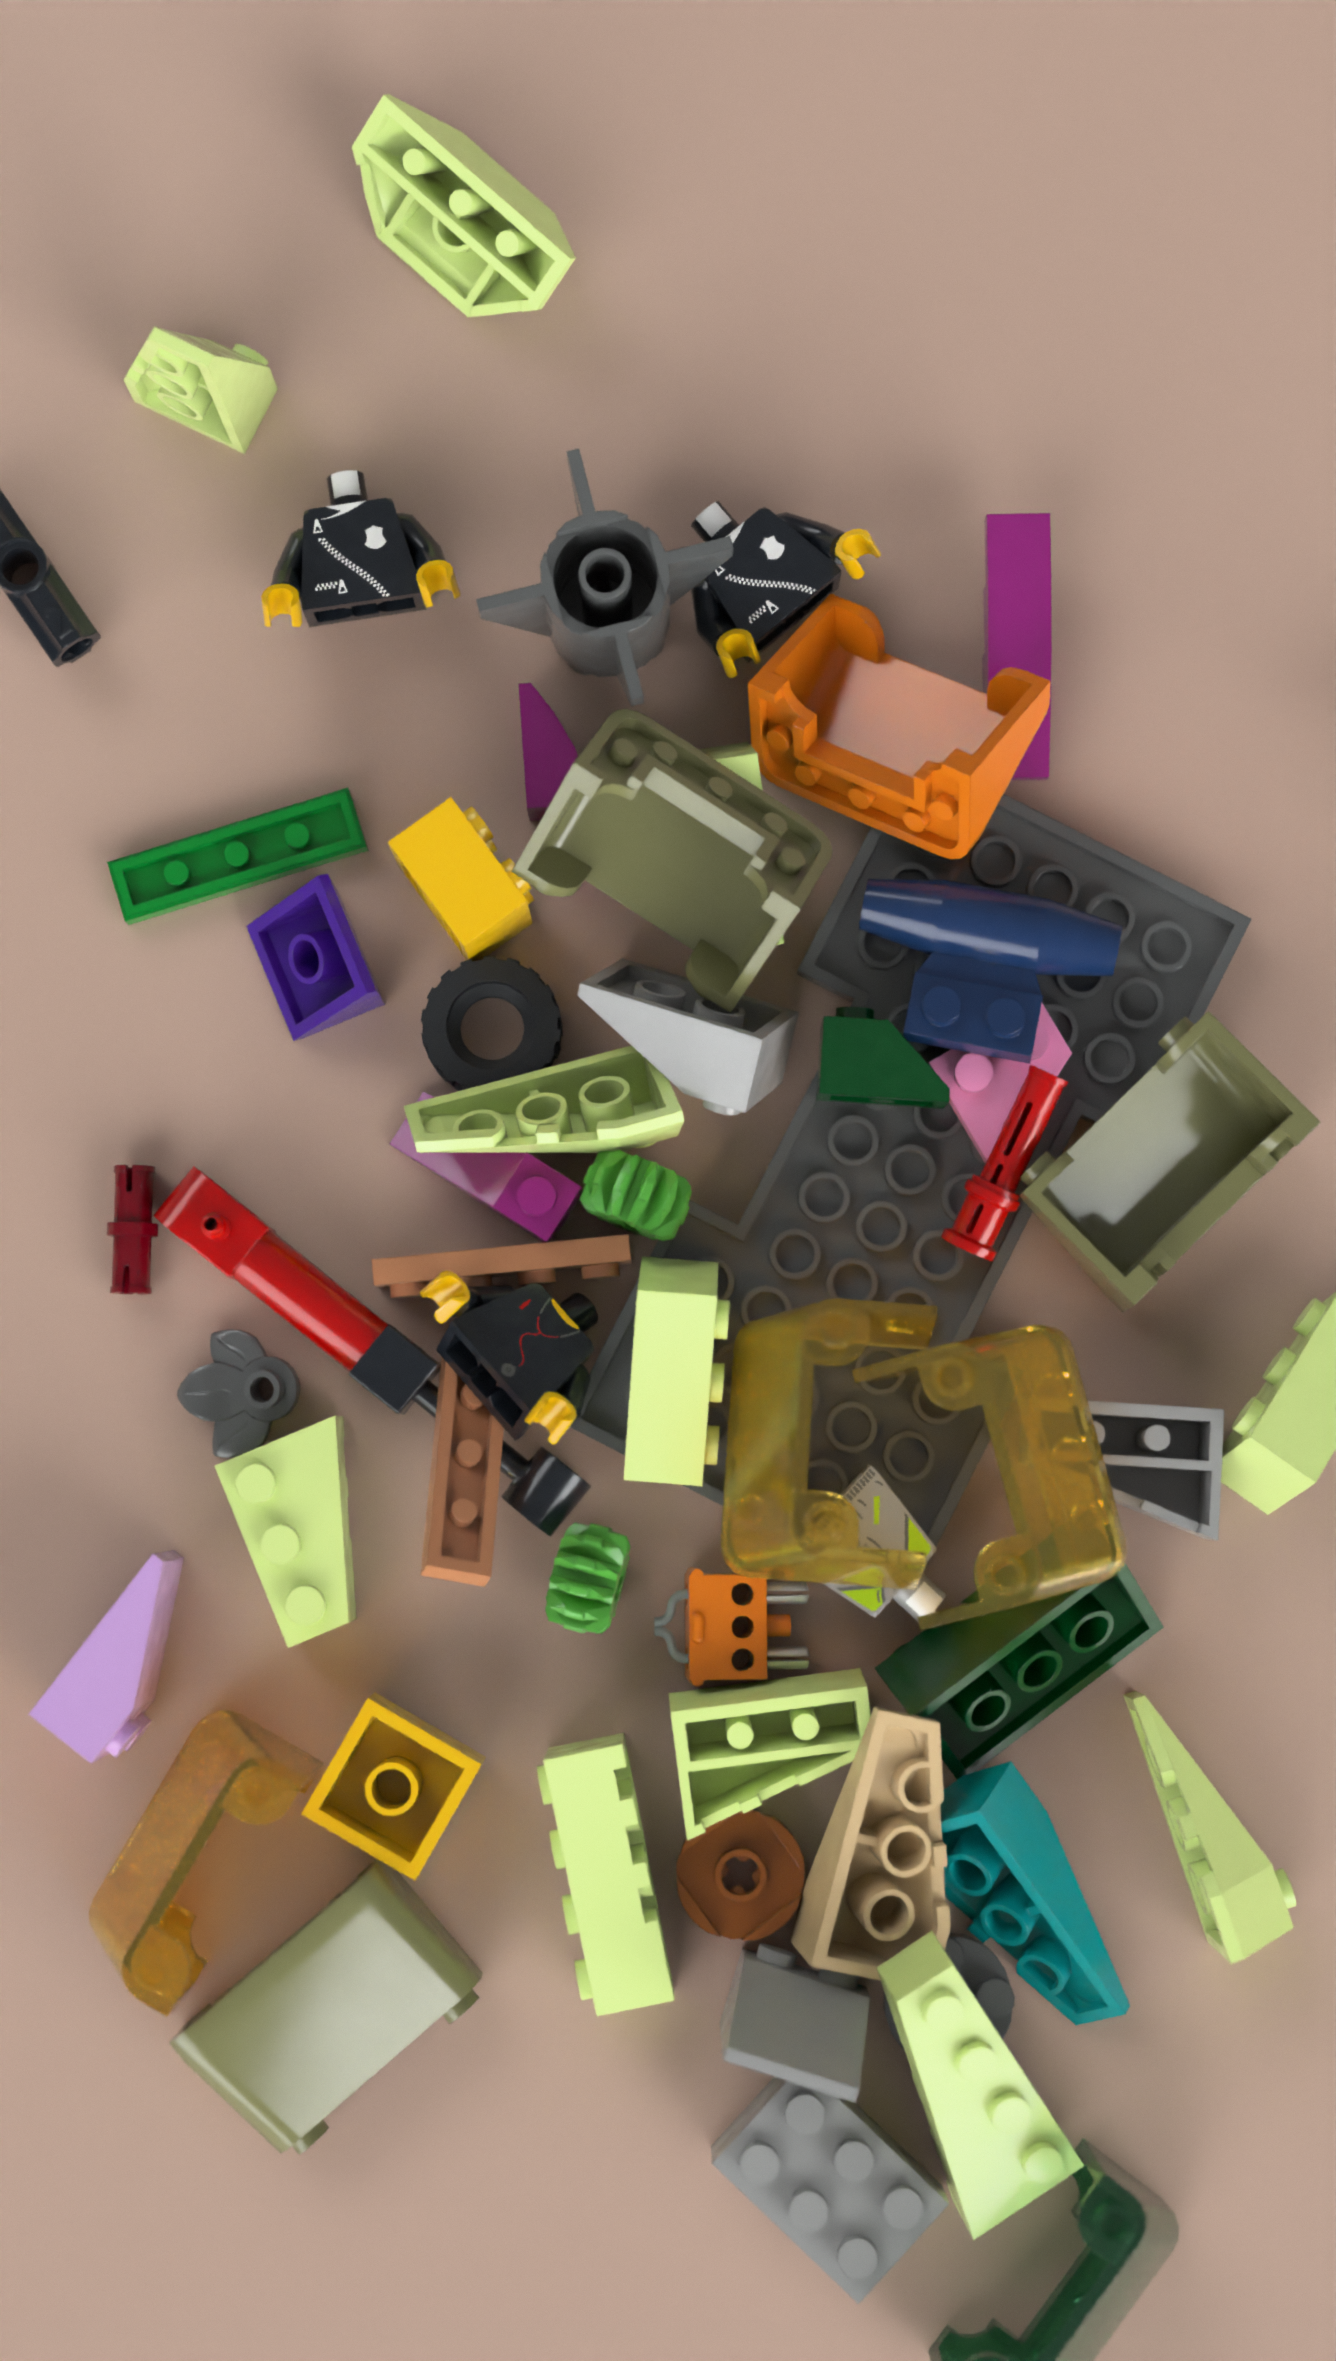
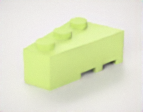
[624,1256,730,1486]
[1221,1292,1336,1515]
[215,1415,357,1648]
[668,1668,871,1841]

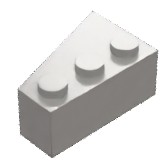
[1016,1397,1224,1541]

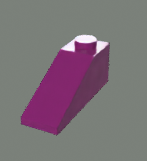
[390,1091,583,1243]

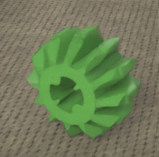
[580,1150,692,1241]
[545,1522,631,1634]

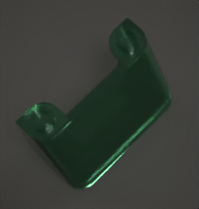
[928,2138,1179,2361]

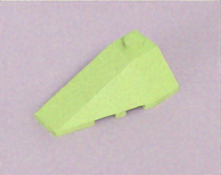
[1123,1691,1296,1963]

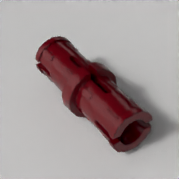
[107,1165,159,1295]

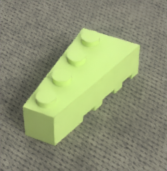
[537,1733,674,2016]
[877,1931,1084,2240]

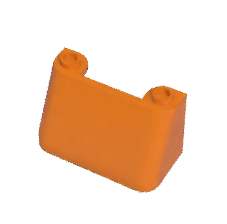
[748,593,1051,859]

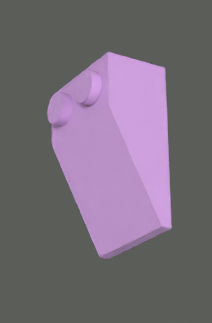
[29,1550,184,1764]

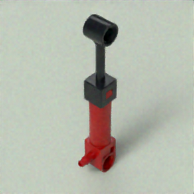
[153,1166,591,1537]

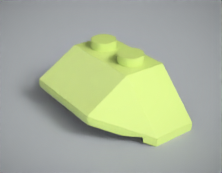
[352,94,576,317]

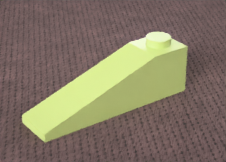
[124,327,278,454]
[404,1045,684,1153]

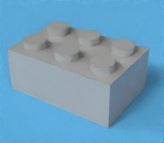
[711,2077,949,2304]

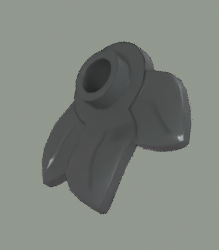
[177,1329,301,1458]

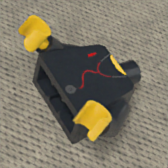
[419,1270,598,1445]

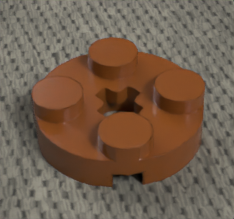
[676,1808,805,1941]

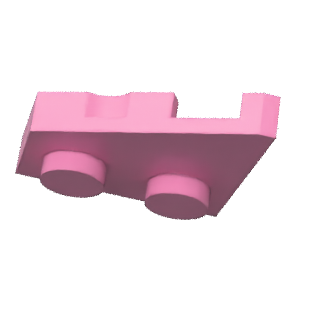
[928,1003,1072,1164]

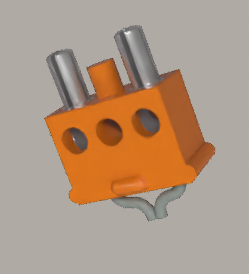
[654,1567,810,1687]

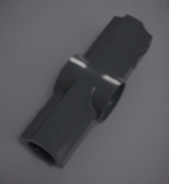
[0,489,101,667]

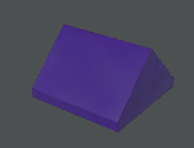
[246,873,385,1041]

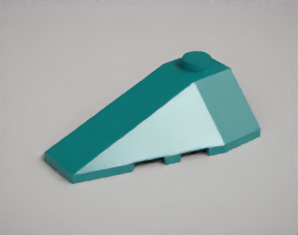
[940,1761,1130,2025]

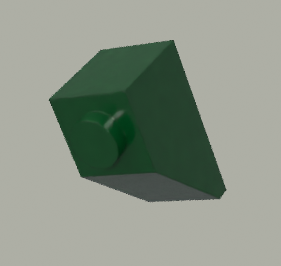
[816,1007,950,1109]

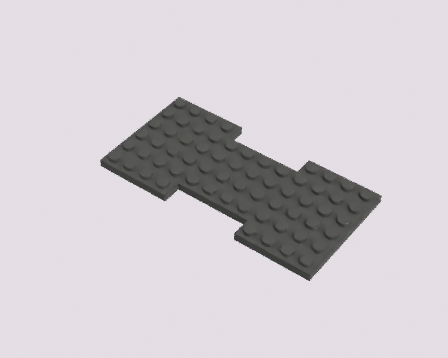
[569,794,1252,1573]

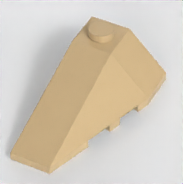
[790,1706,951,1981]

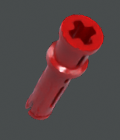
[941,1064,1068,1261]

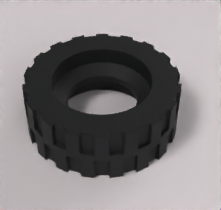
[421,956,563,1091]

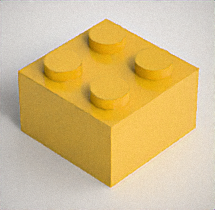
[388,797,534,961]
[301,1692,486,1881]

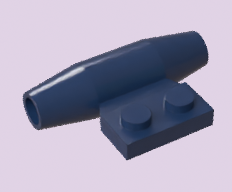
[859,879,1122,1064]

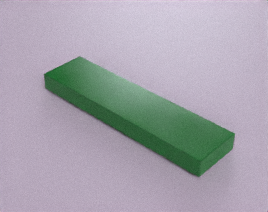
[107,787,369,925]

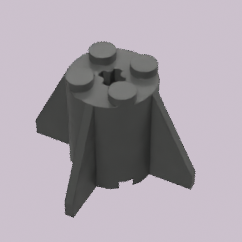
[476,448,733,706]

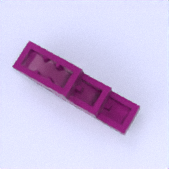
[982,513,1052,780]

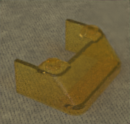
[720,1299,937,1590]
[852,1324,1127,1630]

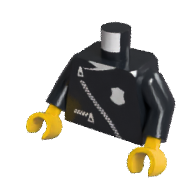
[261,470,460,627]
[691,501,881,678]

